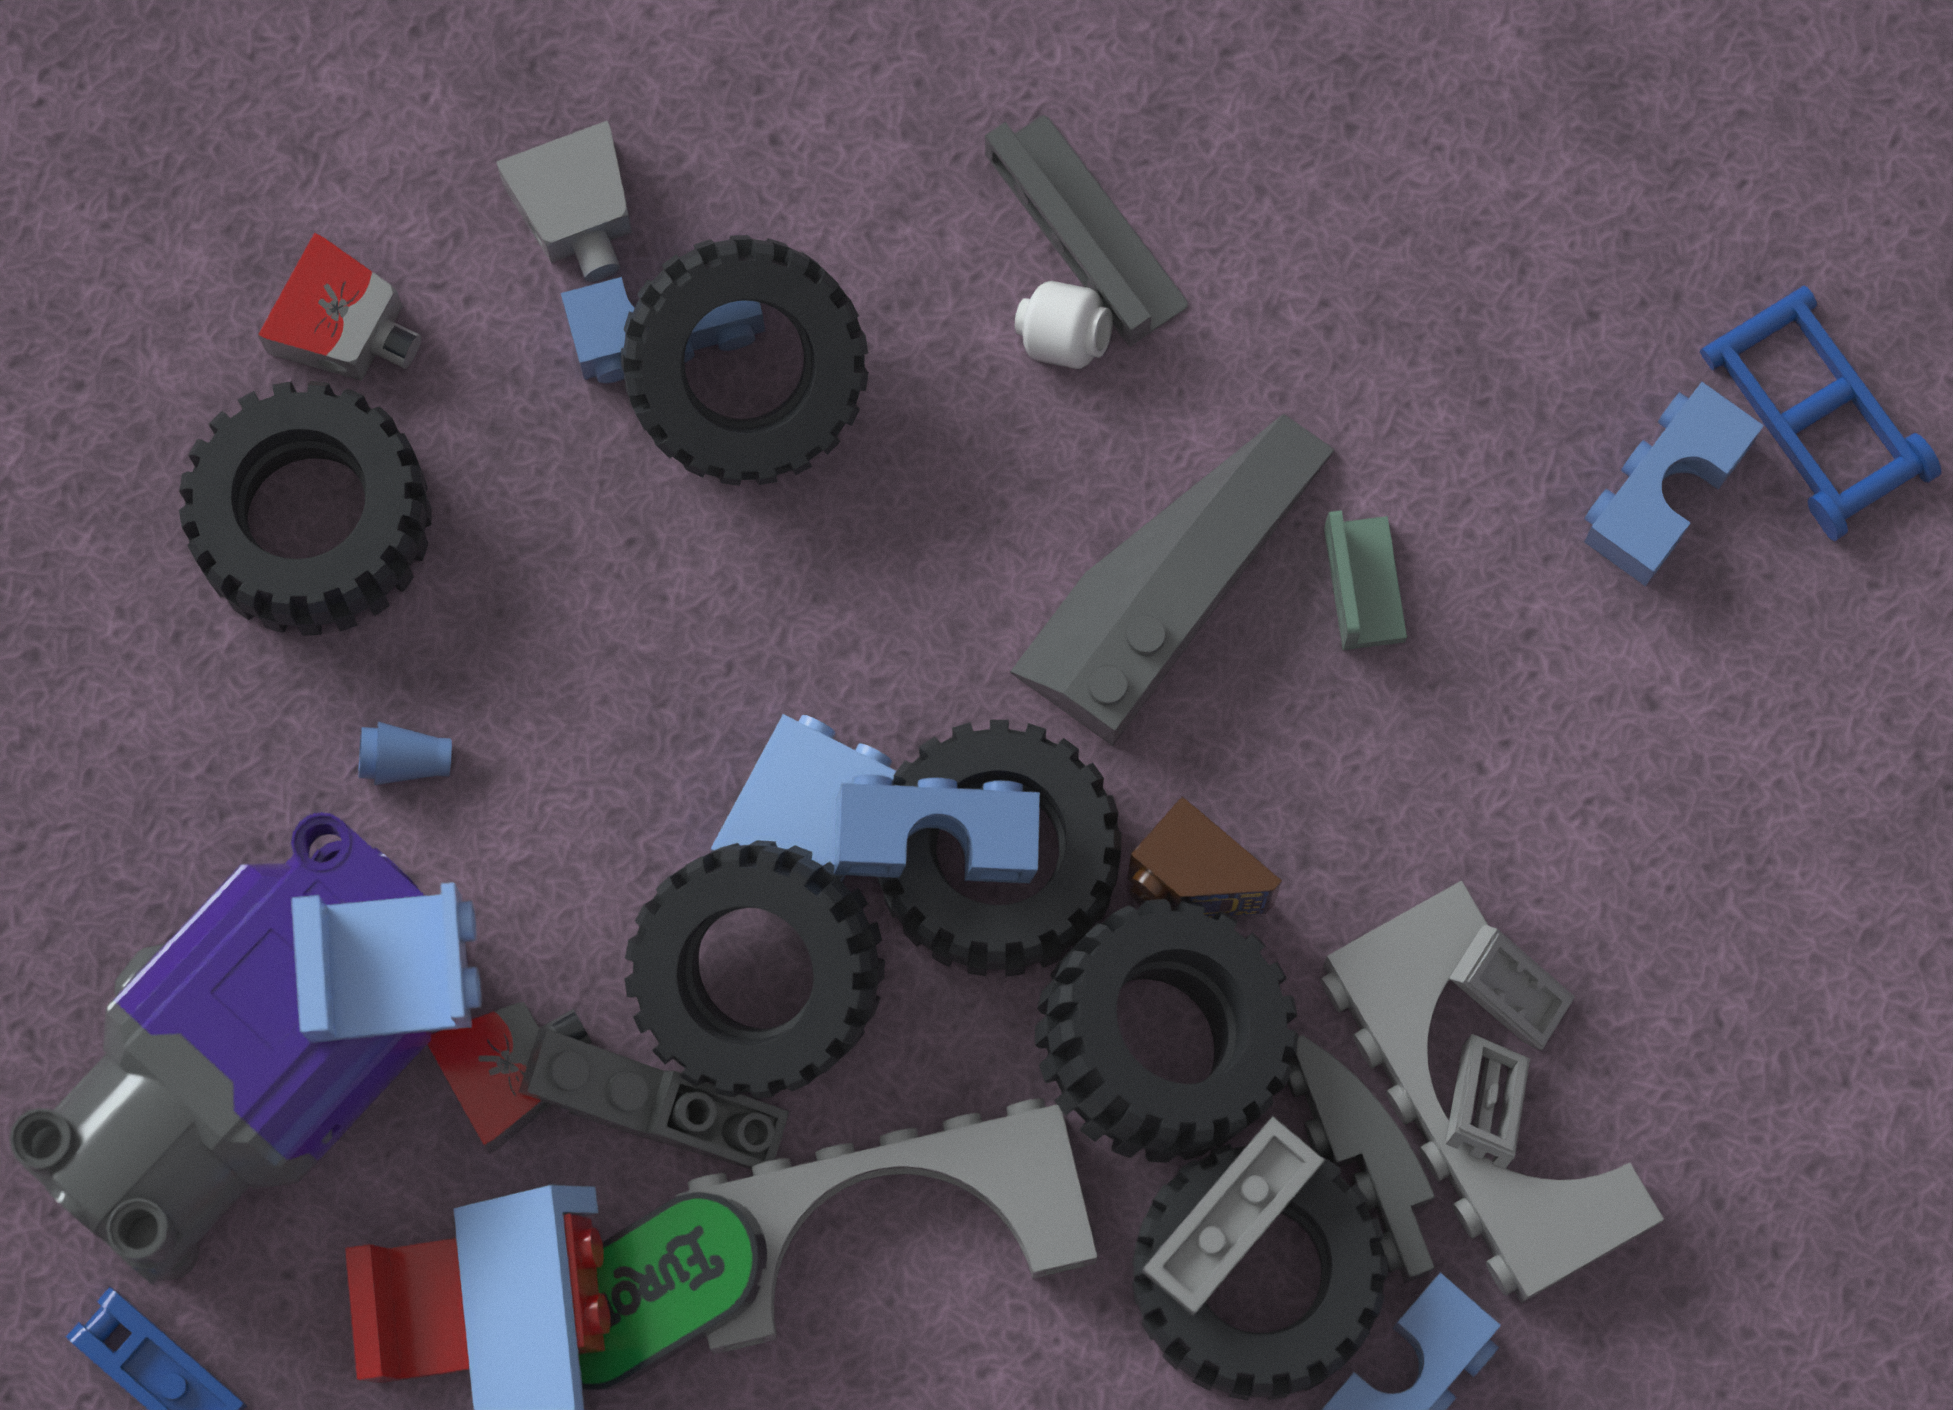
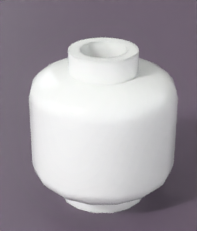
[1015,281,1113,369]

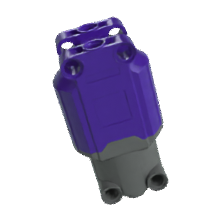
[10,812,468,1285]

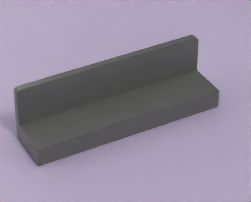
[985,116,1188,347]

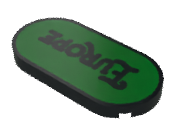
[578,1192,768,1390]

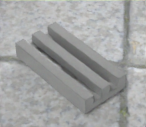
[1445,1034,1530,1169]

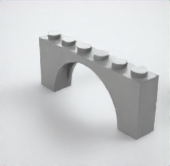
[1320,880,1664,1303]
[676,1098,1097,1355]

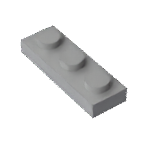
[1142,1117,1324,1316]

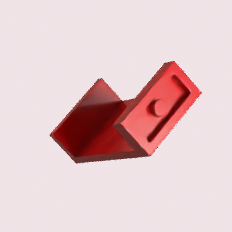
[345,1213,610,1383]

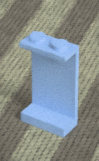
[453,1185,598,1410]

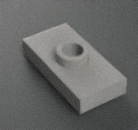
[1449,924,1575,1051]

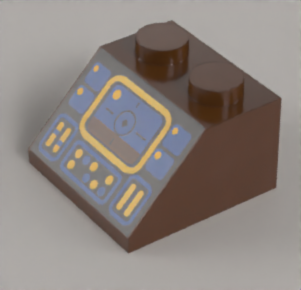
[1127,796,1282,918]

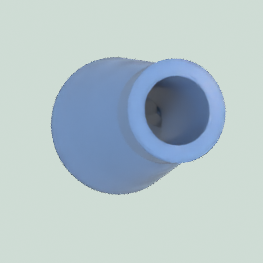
[358,722,452,785]

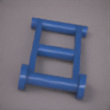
[1700,286,1942,541]

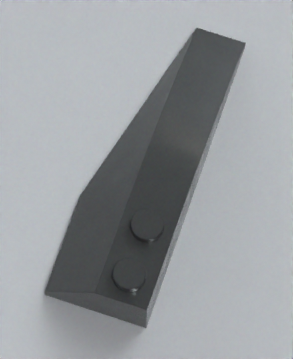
[1010,414,1335,746]

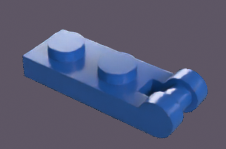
[66,1286,248,1410]

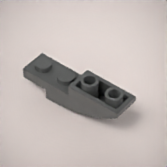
[519,1029,789,1169]
[1285,1035,1435,1284]

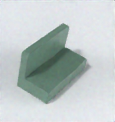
[1324,510,1407,650]

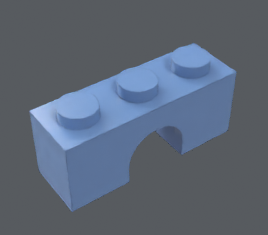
[561,277,765,383]
[1584,382,1764,586]
[834,775,1039,884]
[1322,1273,1501,1410]

